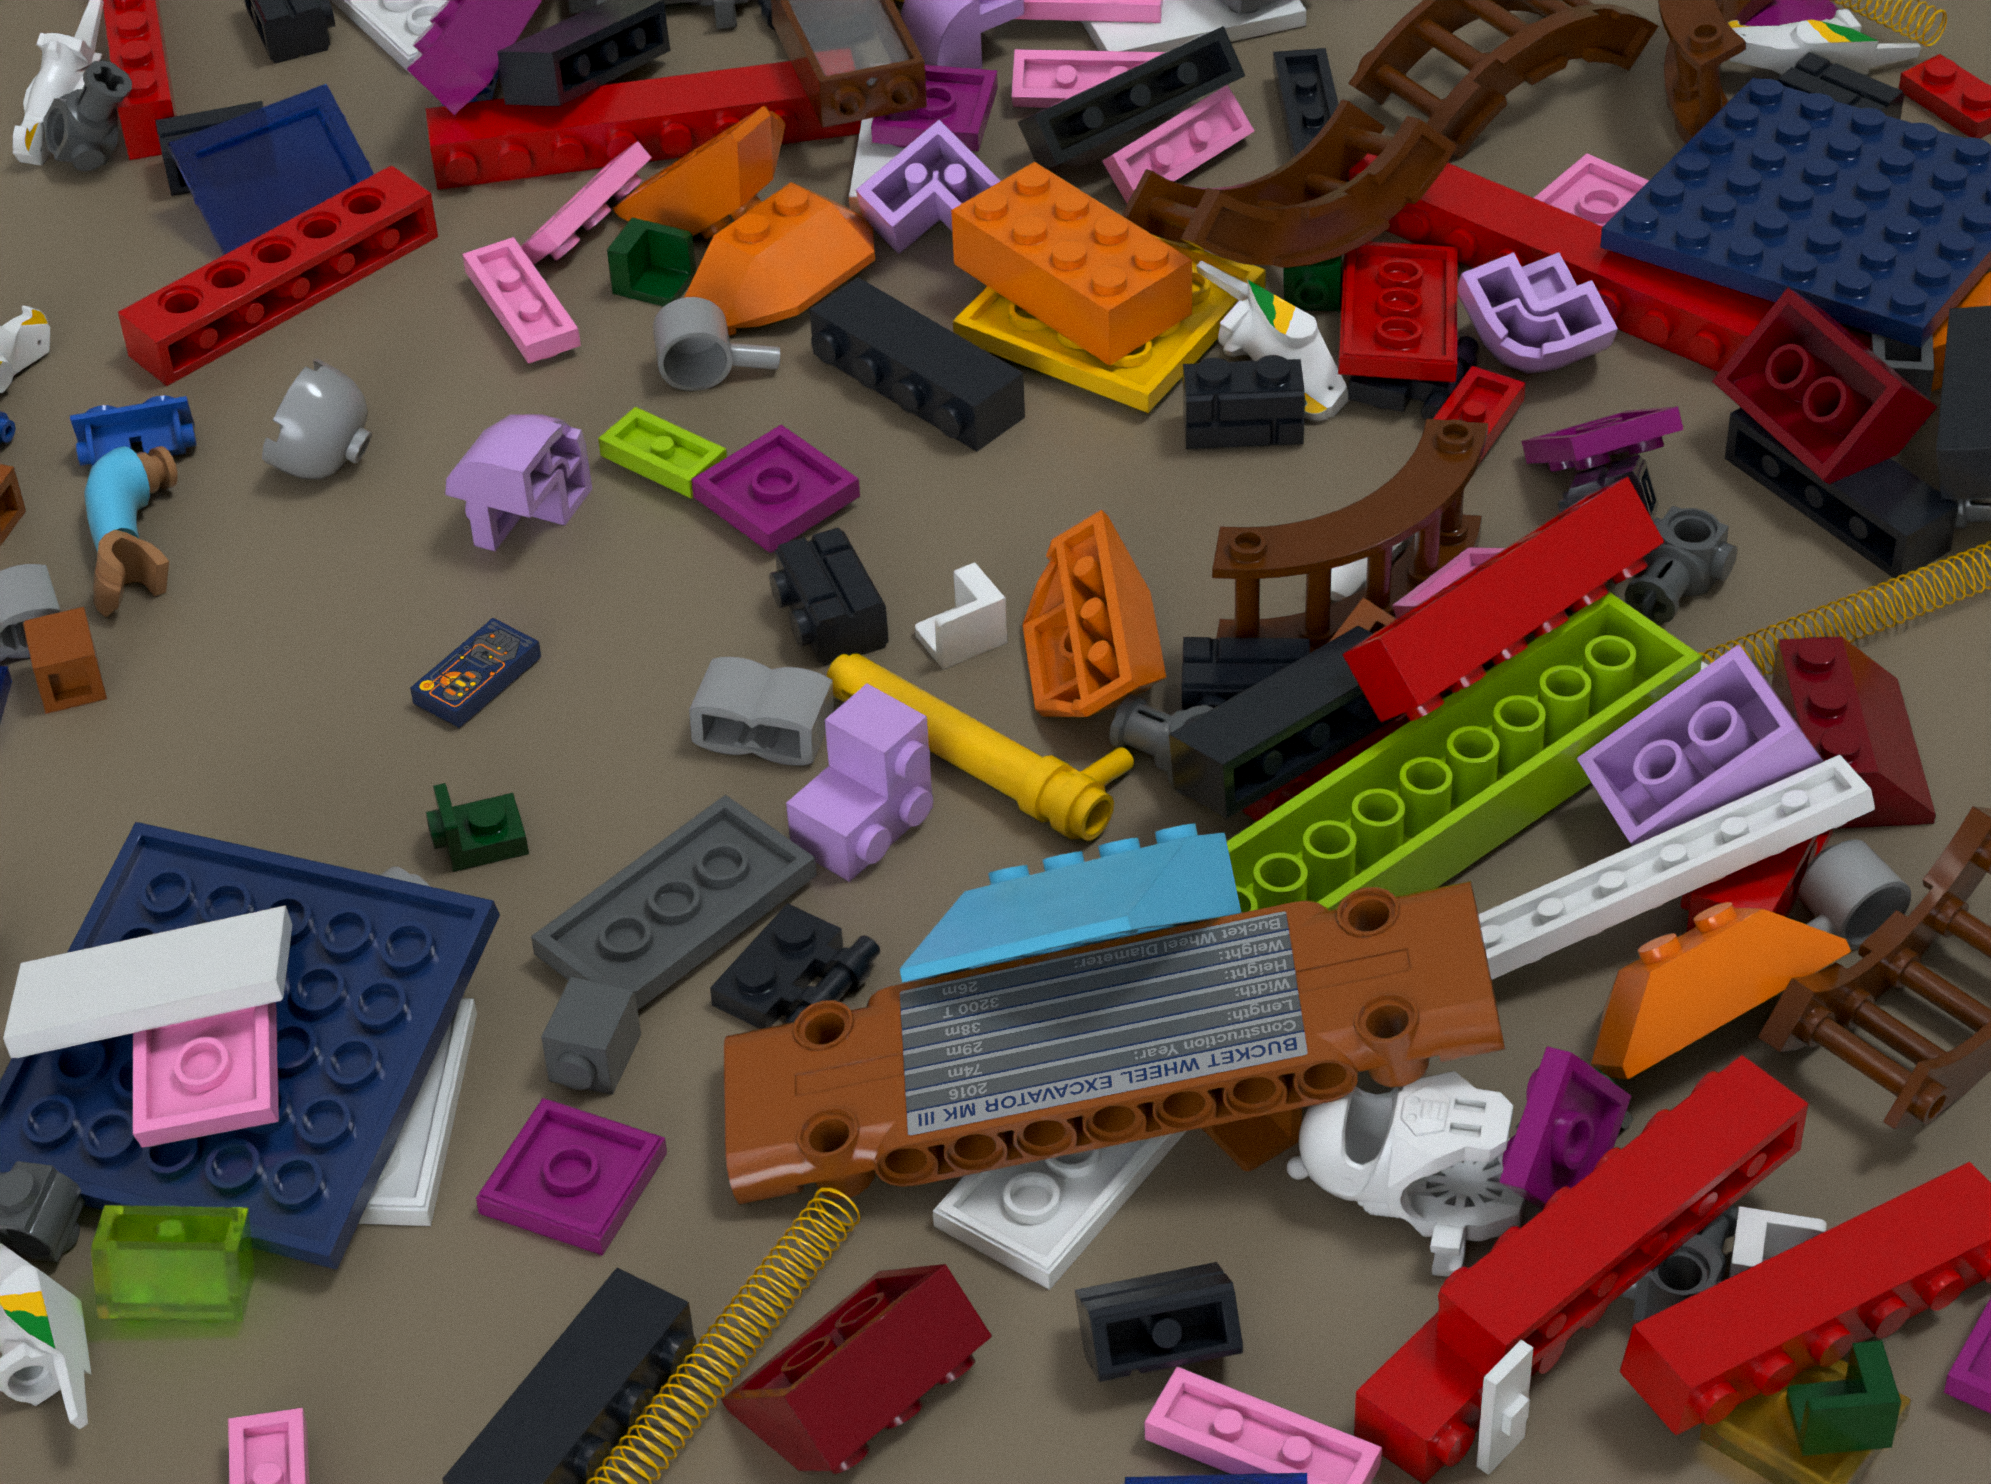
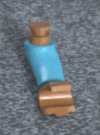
[84,446,178,617]

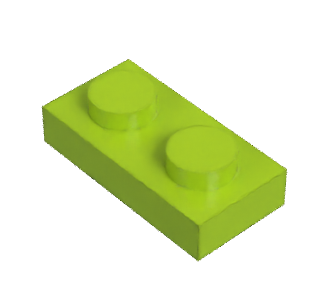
[598,407,727,499]

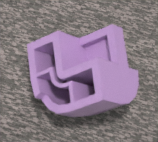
[901,0,1024,69]
[1457,252,1618,374]
[445,414,592,551]

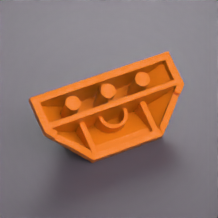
[612,106,786,239]
[684,182,875,336]
[1022,510,1167,717]
[1591,902,1852,1080]

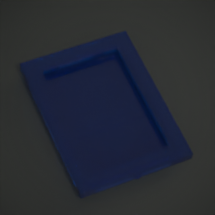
[168,83,374,255]

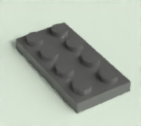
[531,795,817,1010]

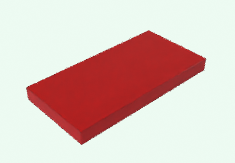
[1338,241,1458,382]

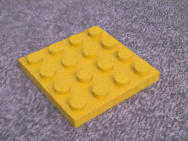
[953,235,1266,413]

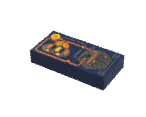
[410,618,541,728]

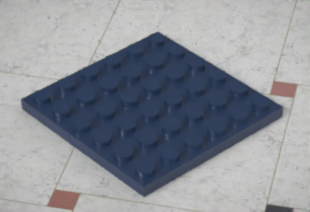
[1600,77,1991,348]
[0,822,500,1270]

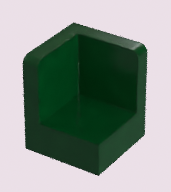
[607,217,696,306]
[1786,1340,1901,1456]

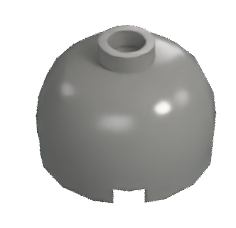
[262,359,372,479]

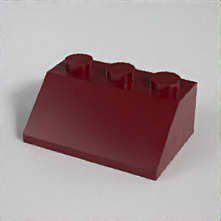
[1712,287,1937,484]
[1771,636,1936,829]
[721,1264,992,1474]

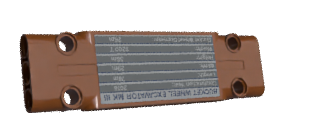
[724,881,1505,1205]

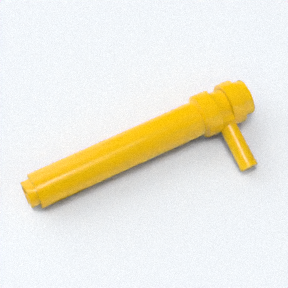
[826,654,1134,841]

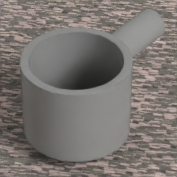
[653,297,780,391]
[1799,839,1911,950]

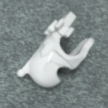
[1287,1071,1526,1277]

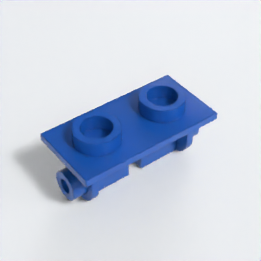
[70,396,197,466]

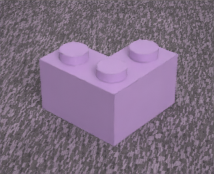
[856,120,1000,254]
[786,683,933,882]

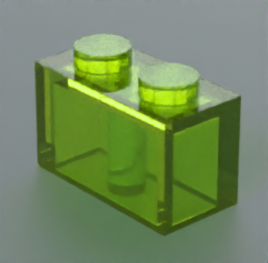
[91,1205,255,1323]

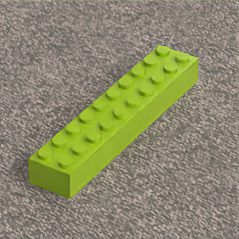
[1227,592,1702,913]

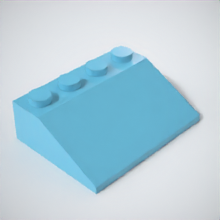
[899,823,1241,983]

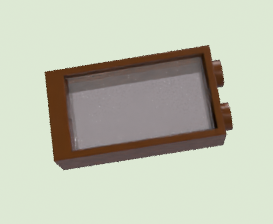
[771,0,927,128]

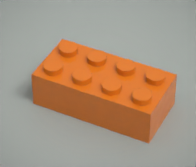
[951,162,1192,366]

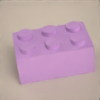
[1576,644,1824,846]

